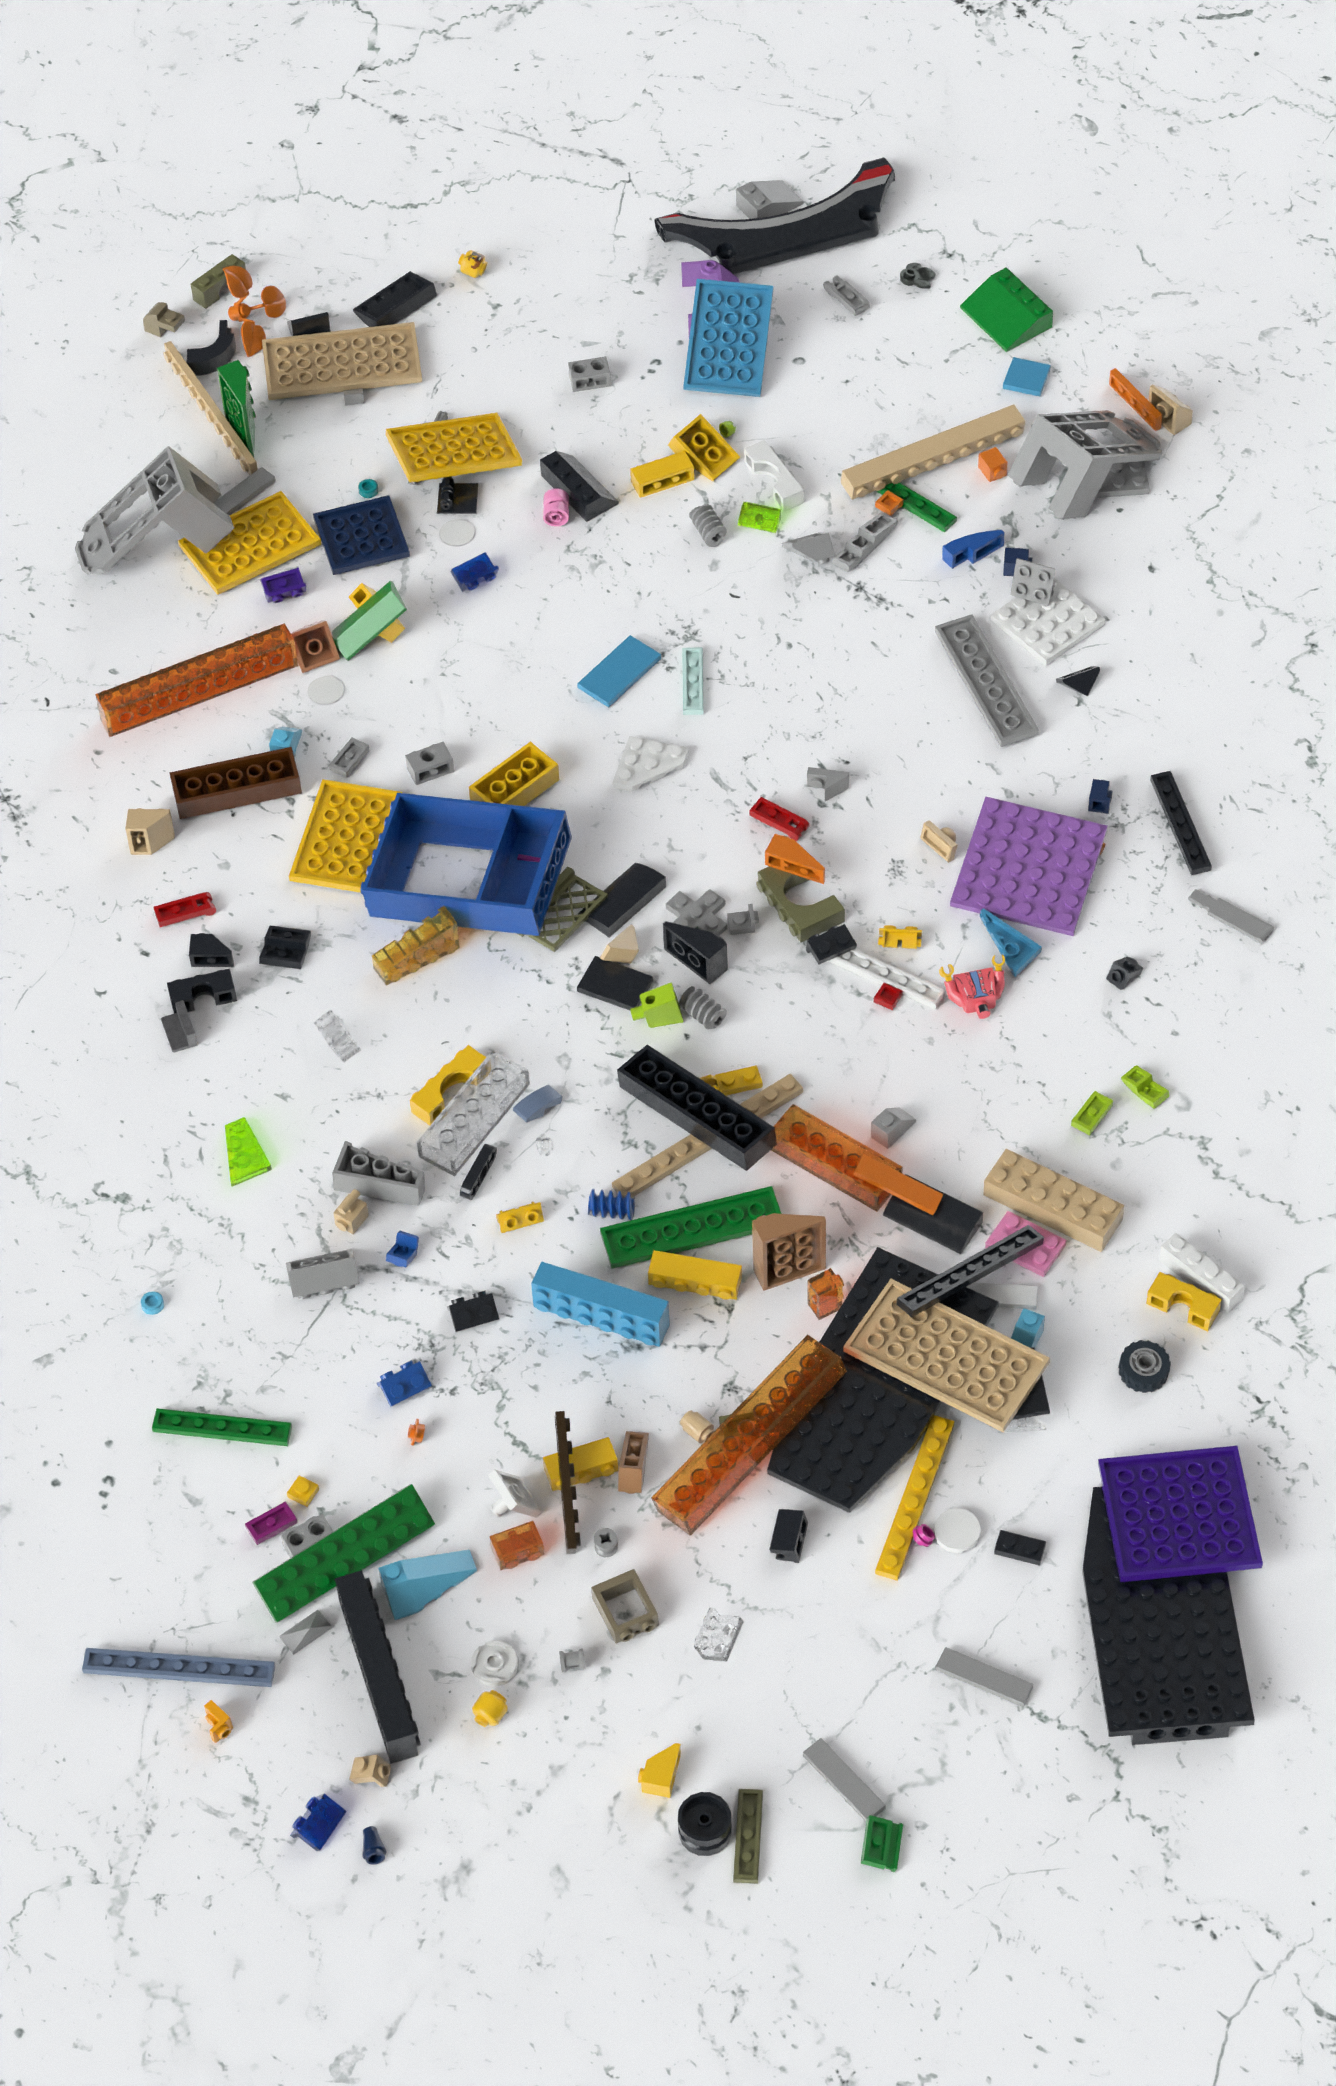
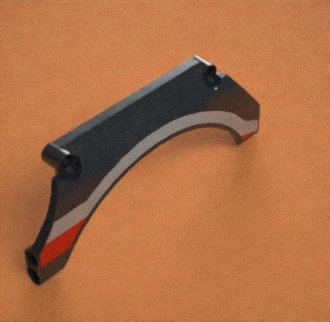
[654,157,895,275]

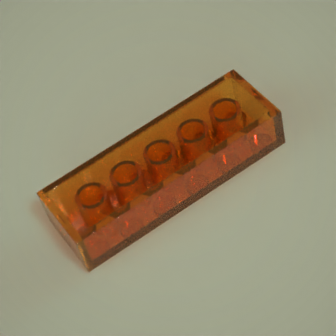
[771,1104,903,1212]

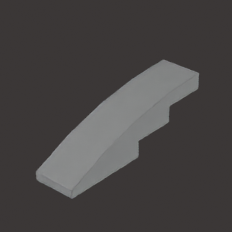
[832,512,898,572]

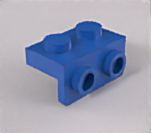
[376,1360,432,1407]

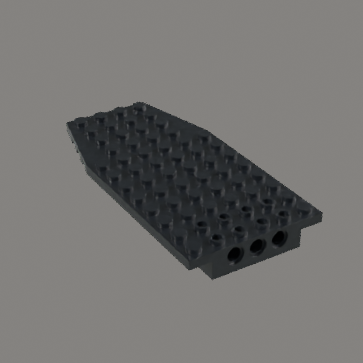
[767,1247,999,1513]
[1082,1487,1255,1745]

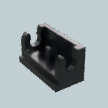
[769,1509,808,1563]

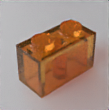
[807,1268,844,1320]
[489,1521,545,1571]

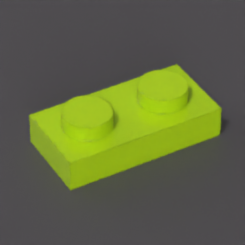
[1071,1091,1113,1136]

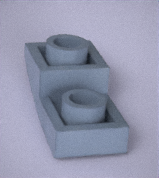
[513,1084,563,1123]

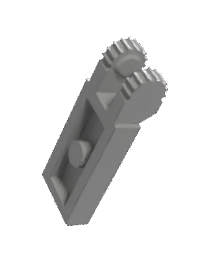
[823,275,870,316]

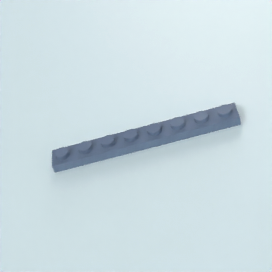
[82,1648,275,1687]

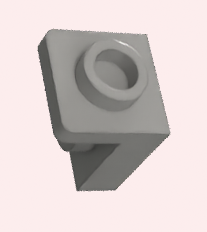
[727,904,759,935]

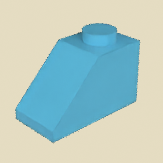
[269,726,302,755]
[1011,1308,1045,1348]

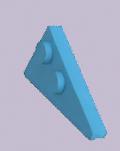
[980,908,1042,977]

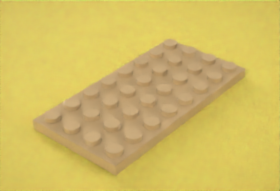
[262,322,422,400]
[843,1279,1050,1433]

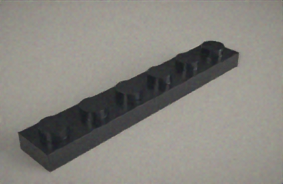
[1150,771,1212,875]

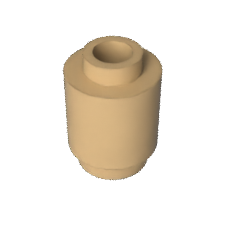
[680,1410,714,1443]

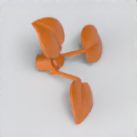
[223,266,286,357]

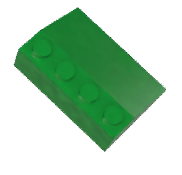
[960,267,1053,352]
[217,360,256,457]

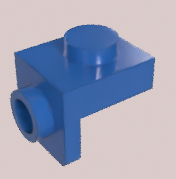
[386,1230,419,1268]

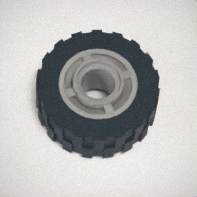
[1118,1340,1171,1393]

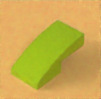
[1121,1065,1170,1109]

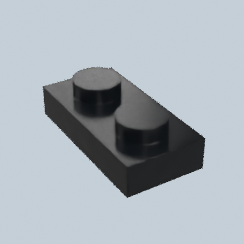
[994,1530,1046,1566]

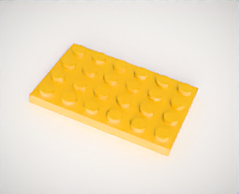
[385,413,522,483]
[178,491,321,595]
[289,779,403,893]

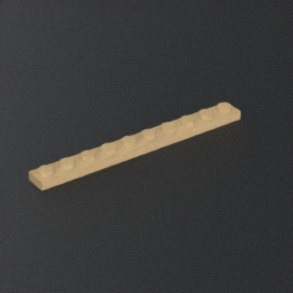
[163,341,258,475]
[612,1074,803,1198]

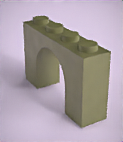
[756,866,845,943]

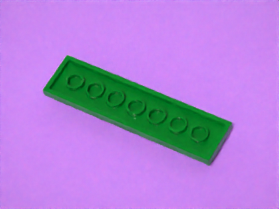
[600,1186,782,1269]
[252,1484,435,1623]

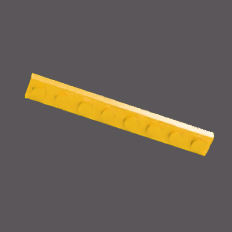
[875,1415,955,1581]

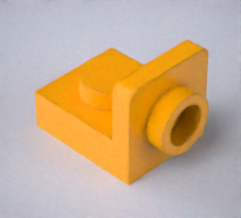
[204,1700,233,1743]

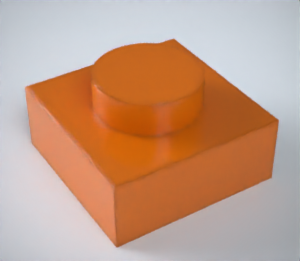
[875,490,903,516]

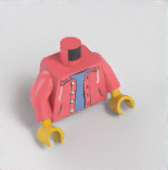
[939,955,1005,1019]

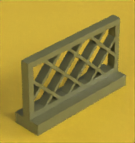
[518,866,608,952]

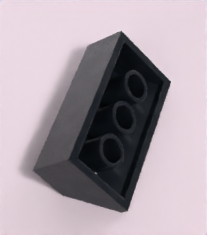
[540,451,619,522]

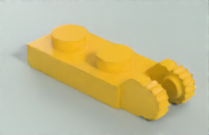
[700,1065,763,1096]

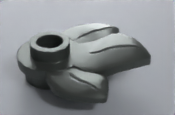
[900,263,936,289]

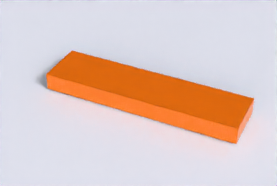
[1109,368,1162,431]
[853,1154,943,1215]

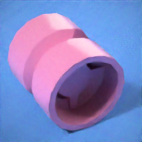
[543,489,569,526]

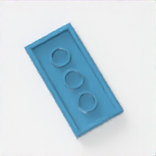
[577,635,661,708]

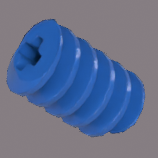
[588,1189,635,1220]

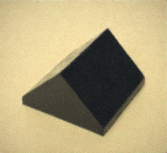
[287,312,331,336]

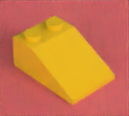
[668,414,740,481]

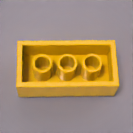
[469,741,560,806]

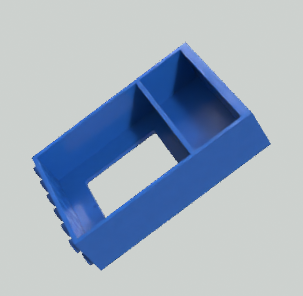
[360,793,572,936]

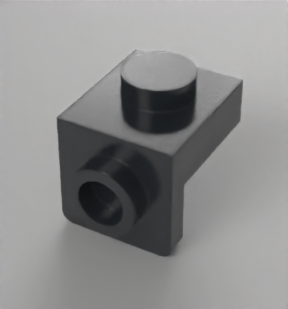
[1106,956,1144,990]

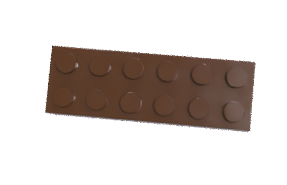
[169,747,302,819]

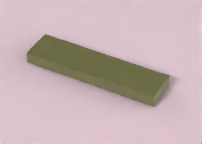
[733,1789,763,1884]

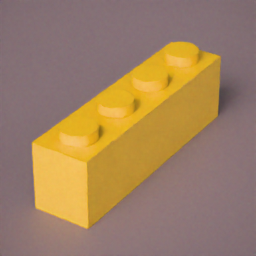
[648,1250,742,1300]

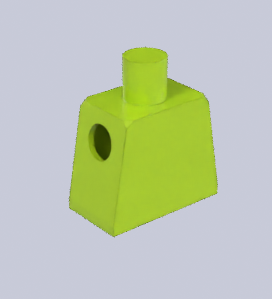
[630,982,684,1028]

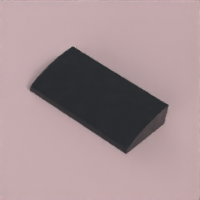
[353,271,437,327]
[578,863,666,938]
[883,1174,983,1254]

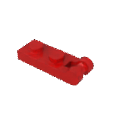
[749,797,810,841]
[153,892,216,927]

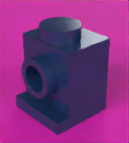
[1088,779,1113,814]

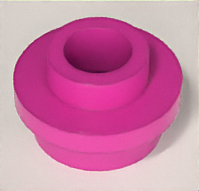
[913,1524,935,1547]

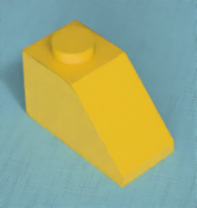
[638,1743,681,1798]

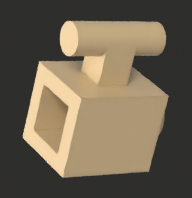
[333,1189,369,1235]

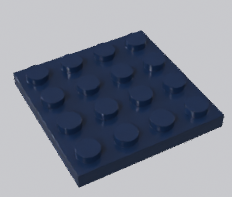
[313,495,410,575]

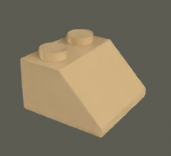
[1149,384,1193,435]

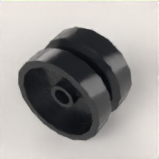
[678,1792,732,1856]

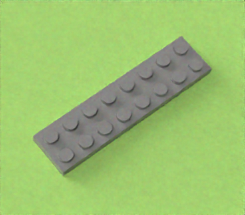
[935,614,1039,747]

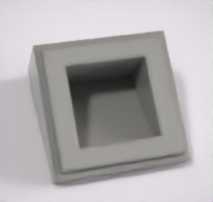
[343,388,364,406]

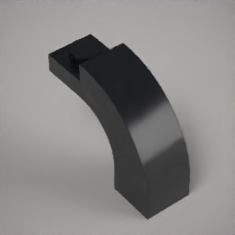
[186,320,236,376]

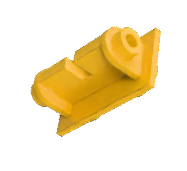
[878,925,922,949]
[496,1201,544,1233]

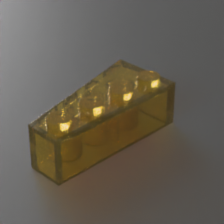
[372,906,460,986]

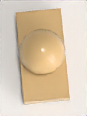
[920,820,958,863]

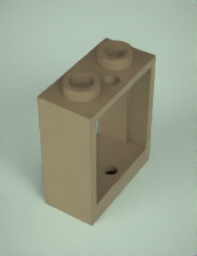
[591,1569,659,1644]

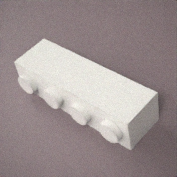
[1159,1232,1245,1313]

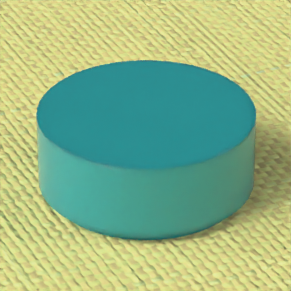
[358,479,378,498]

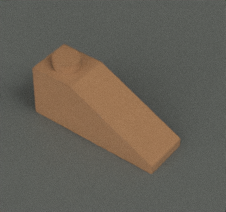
[618,1431,649,1494]

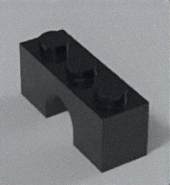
[167,969,237,1014]

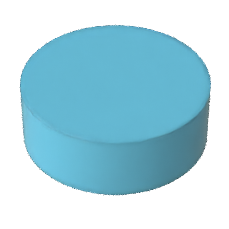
[141,1292,164,1315]

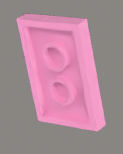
[985,1211,1067,1277]

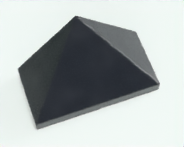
[1056,666,1100,696]

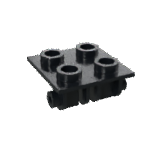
[437,476,478,514]

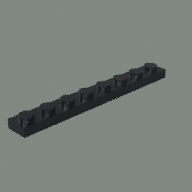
[896,1225,1044,1317]

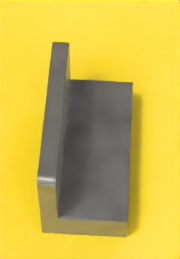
[161,1000,198,1053]

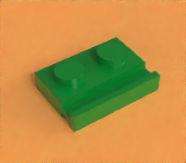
[860,1815,903,1872]

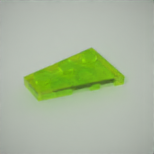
[225,1117,272,1187]

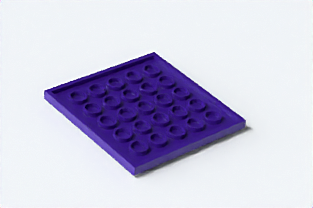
[1098,1446,1263,1582]

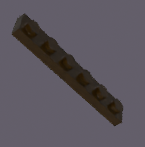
[554,1411,581,1554]

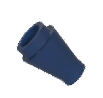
[362,1826,387,1865]

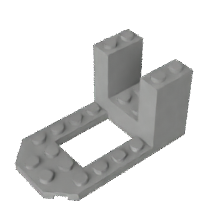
[1008,410,1162,520]
[75,446,234,574]

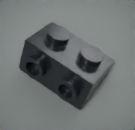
[806,924,857,965]
[447,1290,499,1332]

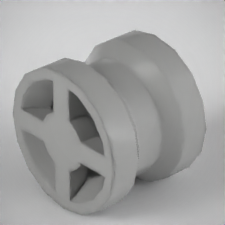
[594,1528,618,1558]

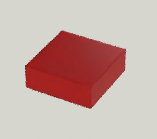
[874,983,903,1010]

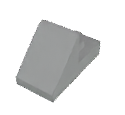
[807,767,849,801]

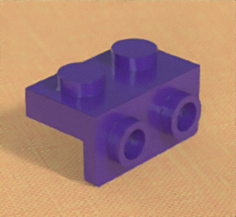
[260,567,307,603]

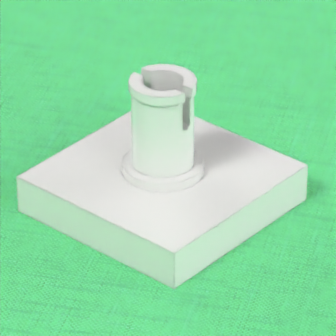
[488,1469,542,1518]

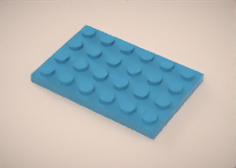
[683,279,774,397]

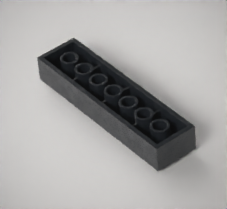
[617,1044,777,1171]
[335,1570,421,1764]

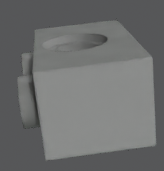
[405,741,454,785]

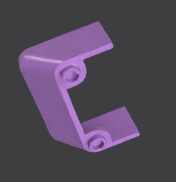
[681,260,740,336]

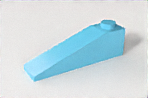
[378,1550,477,1620]

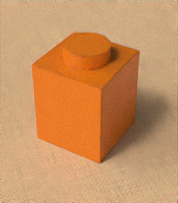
[978,447,1008,482]

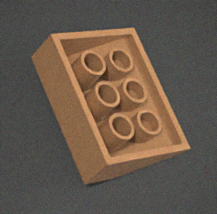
[752,1213,826,1291]

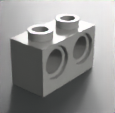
[568,356,611,392]
[281,1514,333,1558]

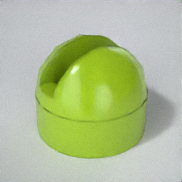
[719,421,736,438]

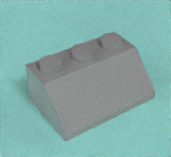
[286,1249,360,1299]

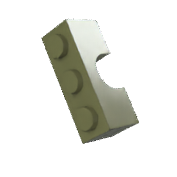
[190,254,246,309]

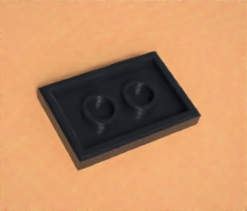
[577,956,654,1011]

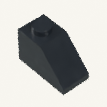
[189,933,234,967]

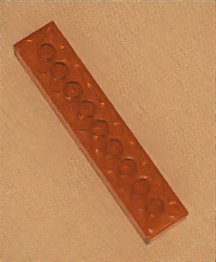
[95,623,298,737]
[651,1334,847,1536]

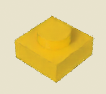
[287,1475,319,1507]

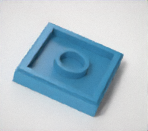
[1003,357,1051,397]

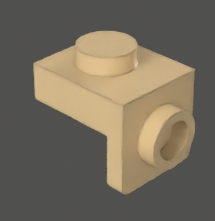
[349,1755,391,1787]

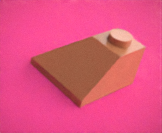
[288,620,340,673]

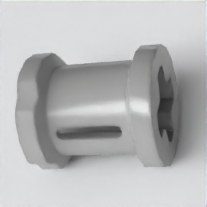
[559,1648,586,1673]

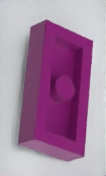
[245,1501,298,1545]

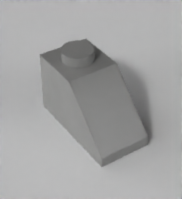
[871,1107,916,1149]

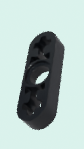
[460,1144,497,1200]

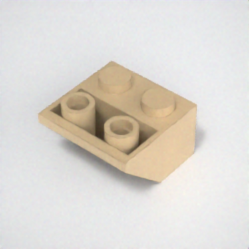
[125,808,175,855]

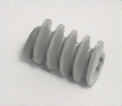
[689,504,727,547]
[679,986,727,1030]

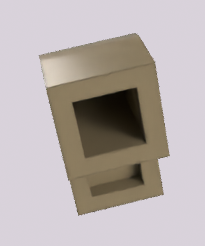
[143,302,185,337]

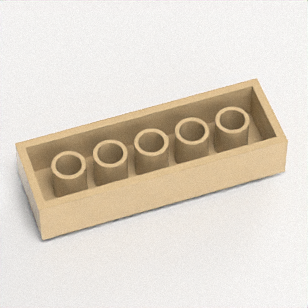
[983,1149,1124,1252]

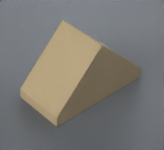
[600,924,639,964]

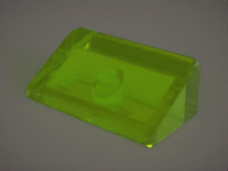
[737,502,781,533]

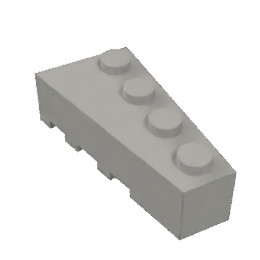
[332,1141,425,1206]

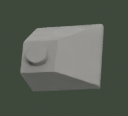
[782,532,835,564]

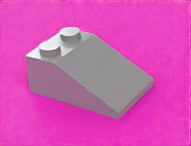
[736,180,804,219]

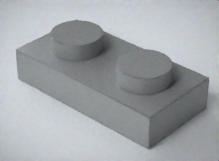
[329,737,370,778]

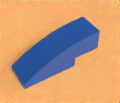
[942,530,1005,569]

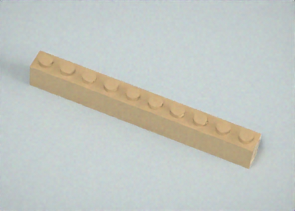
[841,404,1026,500]

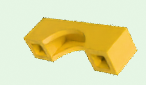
[410,1045,489,1126]

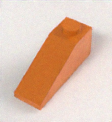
[765,834,825,884]

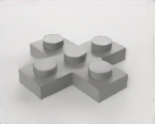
[665,889,728,937]

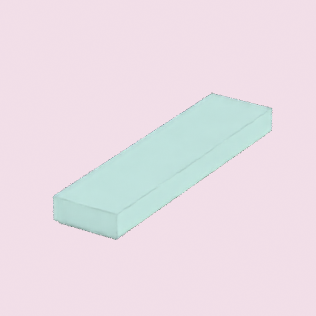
[682,647,703,715]

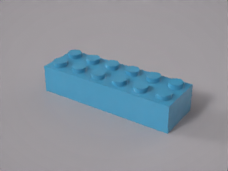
[531,1261,670,1347]

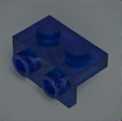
[450,552,499,592]
[290,1793,347,1852]

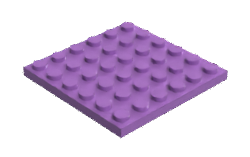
[950,796,1108,936]

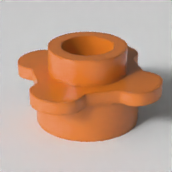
[408,1419,425,1446]

